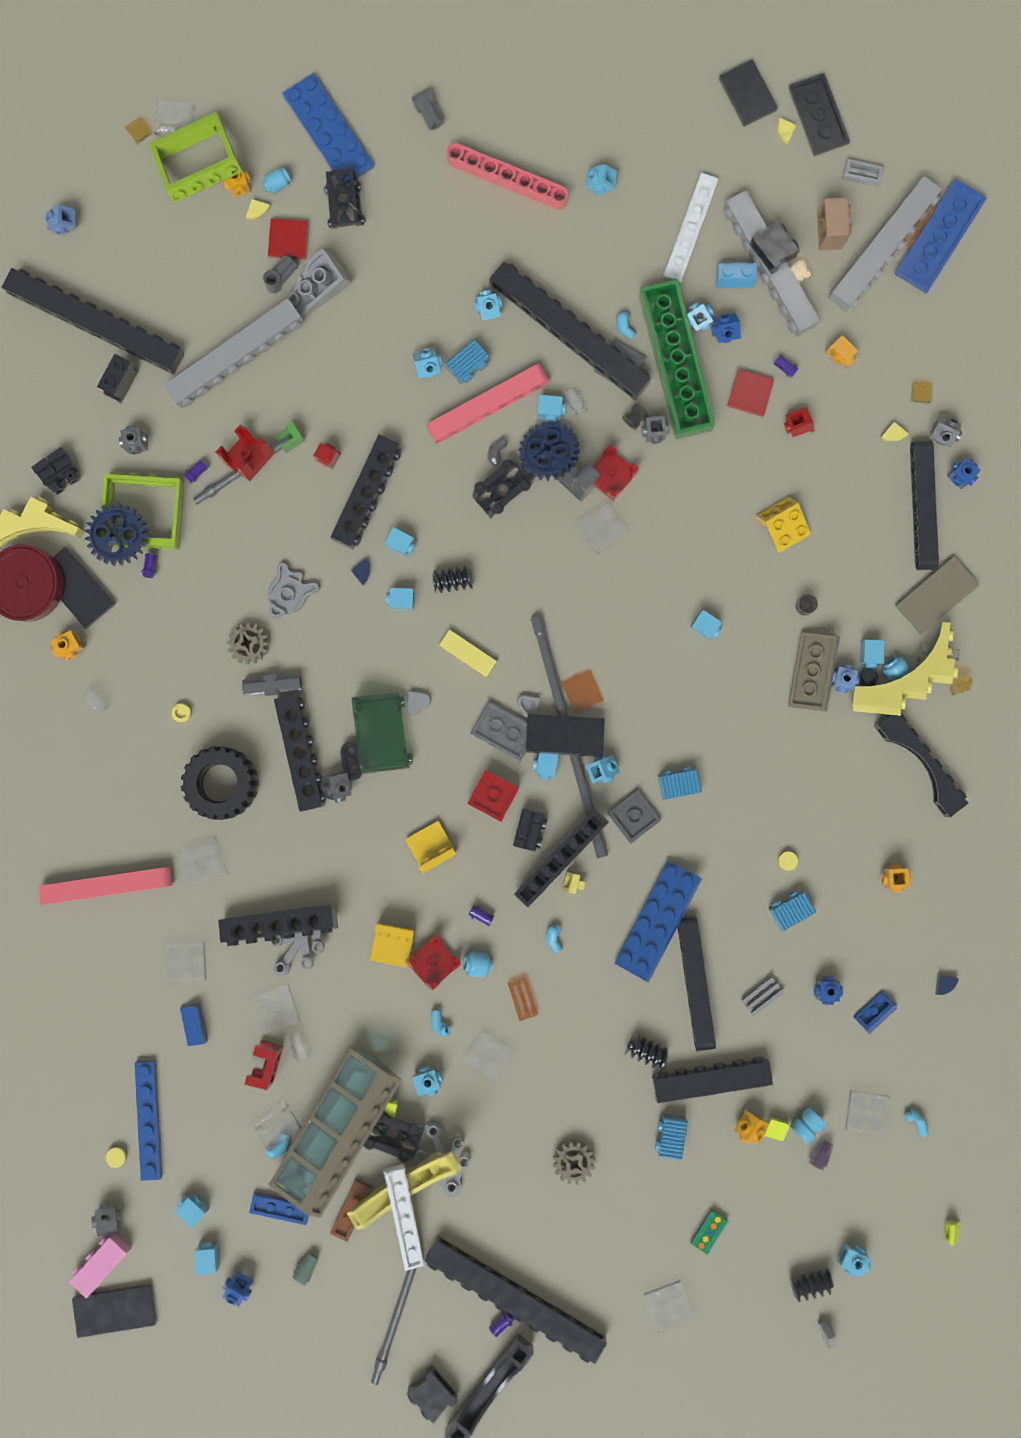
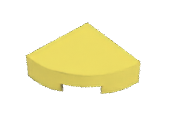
[777,117,796,144]
[246,199,271,220]
[881,422,909,441]

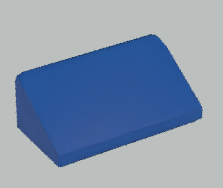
[854,991,897,1034]
[180,1004,207,1046]

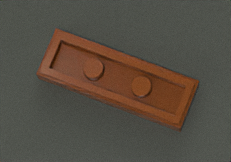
[330,1178,373,1242]

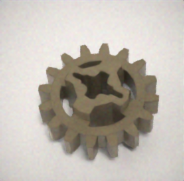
[227,623,269,665]
[553,1140,595,1185]

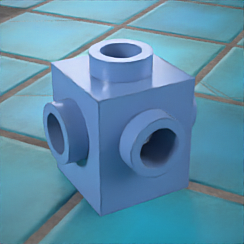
[45,204,76,235]
[831,664,859,693]

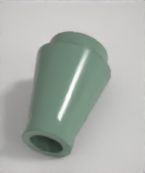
[292,1253,318,1285]

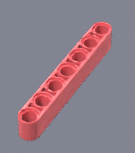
[447,143,568,210]
[427,364,550,443]
[38,867,173,905]

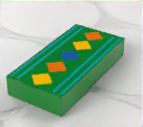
[690,1209,728,1255]

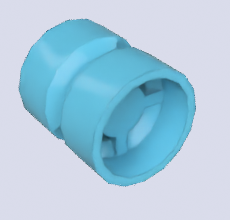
[790,1106,827,1145]

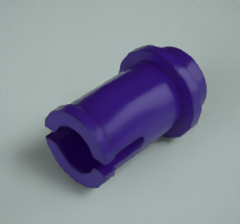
[773,355,799,378]
[184,460,208,483]
[141,553,157,578]
[468,905,494,926]
[489,1311,514,1337]

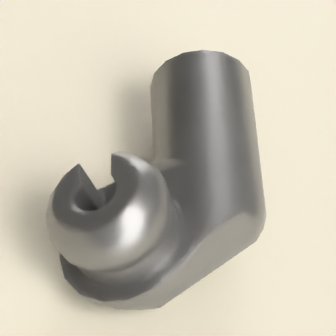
[487,438,507,466]

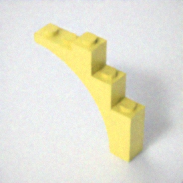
[0,496,84,548]
[853,622,958,716]
[347,1151,462,1230]

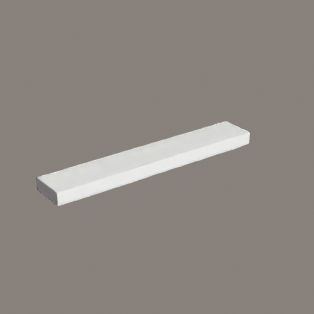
[663,172,719,284]
[384,1164,424,1271]

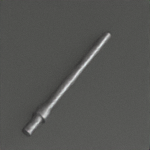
[193,436,290,505]
[371,1268,416,1385]

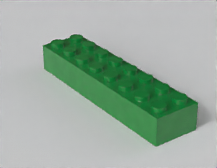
[639,279,715,440]

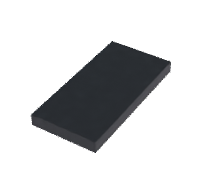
[788,73,850,156]
[53,547,116,629]
[526,714,605,757]
[72,1284,156,1338]

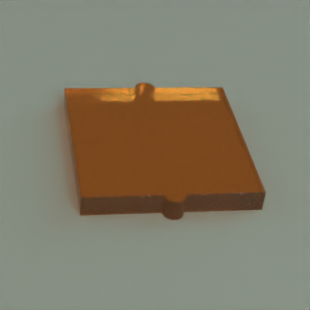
[906,208,935,249]
[562,671,604,713]

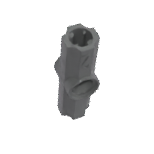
[242,674,302,696]

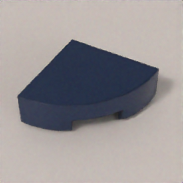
[351,558,370,586]
[935,975,959,995]

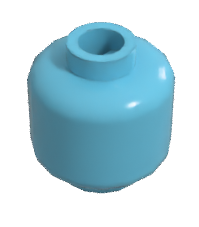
[883,656,912,682]
[463,951,493,978]

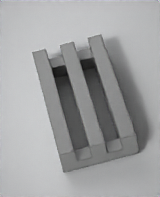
[842,159,884,187]
[741,976,784,1016]

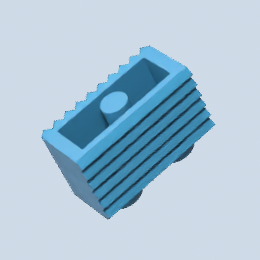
[715,262,757,288]
[445,339,489,385]
[658,767,702,800]
[769,890,817,931]
[655,1114,688,1160]

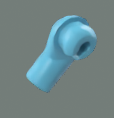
[616,311,636,340]
[545,924,563,954]
[431,1010,451,1037]
[904,1109,929,1137]
[266,1132,291,1159]

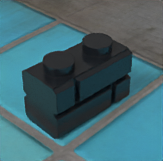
[513,808,547,852]

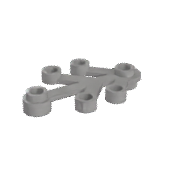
[270,915,325,976]
[415,1121,470,1197]

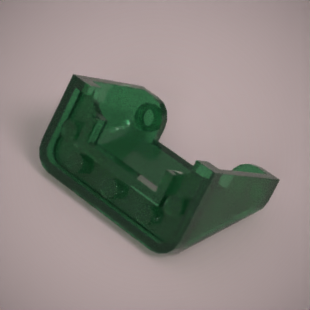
[351,692,413,775]

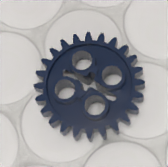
[518,421,580,481]
[84,503,149,566]

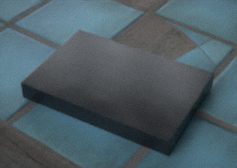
[718,59,778,127]

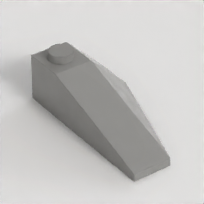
[285,248,352,318]

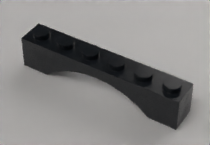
[874,714,968,817]
[444,1333,534,1438]

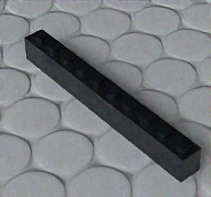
[490,261,651,401]
[1,268,184,375]
[425,1236,607,1364]

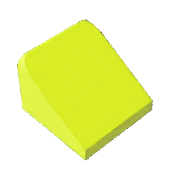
[384,1099,398,1118]
[764,1116,790,1141]
[944,1220,960,1245]

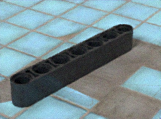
[910,440,939,570]
[677,915,716,1052]

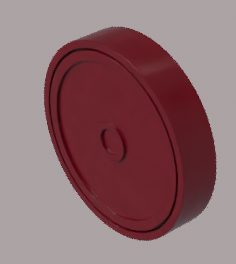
[0,544,64,622]

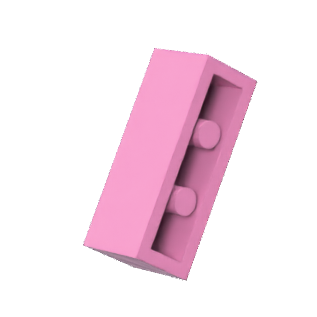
[69,1233,131,1299]

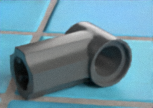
[412,89,444,130]
[263,255,298,294]

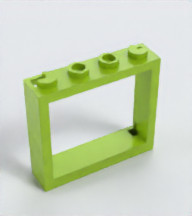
[148,112,242,203]
[100,472,184,550]

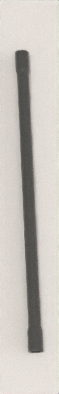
[531,616,608,858]

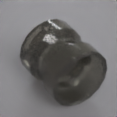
[622,403,649,430]
[795,594,818,616]

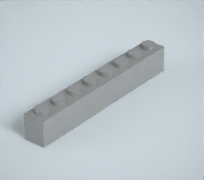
[829,176,942,312]
[723,190,820,337]
[163,298,304,408]

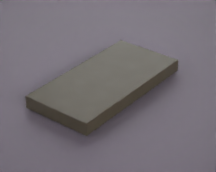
[896,556,979,635]
[788,632,840,712]

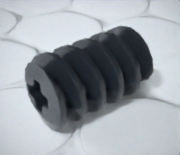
[432,565,473,594]
[625,1033,668,1072]
[789,1268,834,1302]

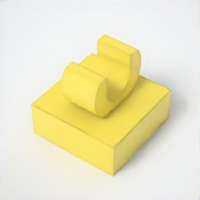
[562,871,586,894]

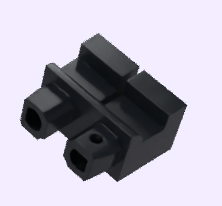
[31,447,80,495]

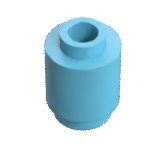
[262,167,291,194]

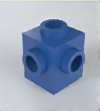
[711,313,741,343]
[947,458,981,489]
[813,976,843,1005]
[222,1271,253,1306]

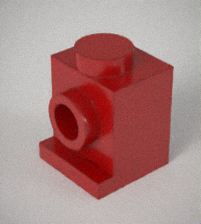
[783,407,815,438]
[313,443,341,470]

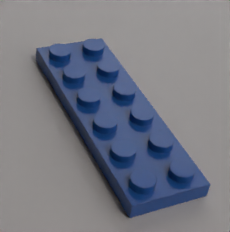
[282,73,374,185]
[895,179,987,294]
[614,861,702,982]

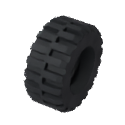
[181,746,259,820]

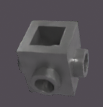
[930,414,962,447]
[641,415,669,444]
[119,425,148,455]
[323,772,352,802]
[91,1204,121,1237]

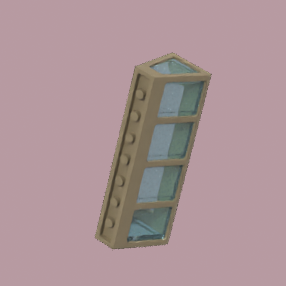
[268,1047,402,1218]

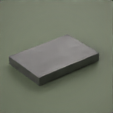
[470,701,527,762]

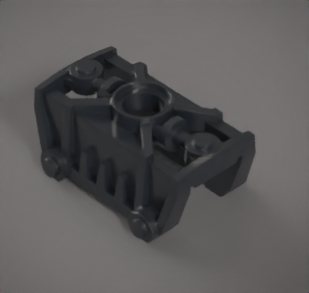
[324,169,365,229]
[472,459,533,519]
[363,1112,425,1163]

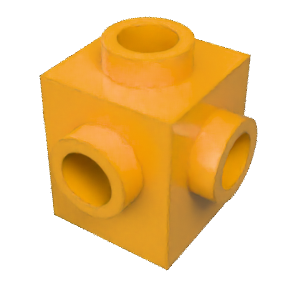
[223,165,251,198]
[50,630,85,661]
[881,864,911,892]
[734,1110,769,1144]

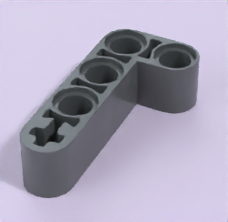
[557,464,600,501]

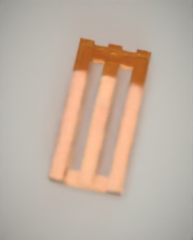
[508,977,538,1021]

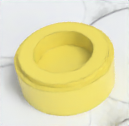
[171,703,192,723]
[778,851,798,871]
[106,1147,127,1168]

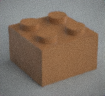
[817,198,852,250]

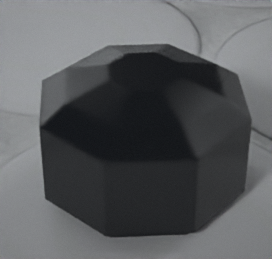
[859,668,879,686]

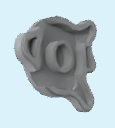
[268,562,320,618]

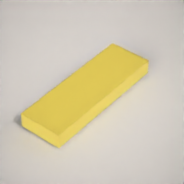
[439,630,497,678]

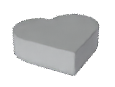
[407,692,430,715]
[517,695,540,718]
[818,1320,836,1348]

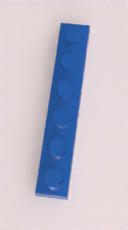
[134,1060,162,1181]

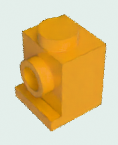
[825,335,858,367]

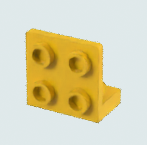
[756,497,811,553]
[405,821,457,874]
[370,922,415,968]

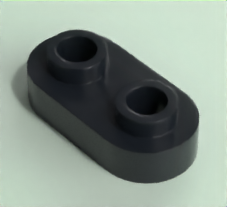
[340,742,363,780]

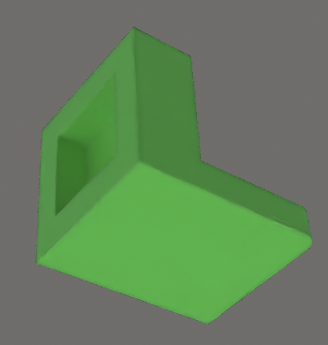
[276,421,305,453]

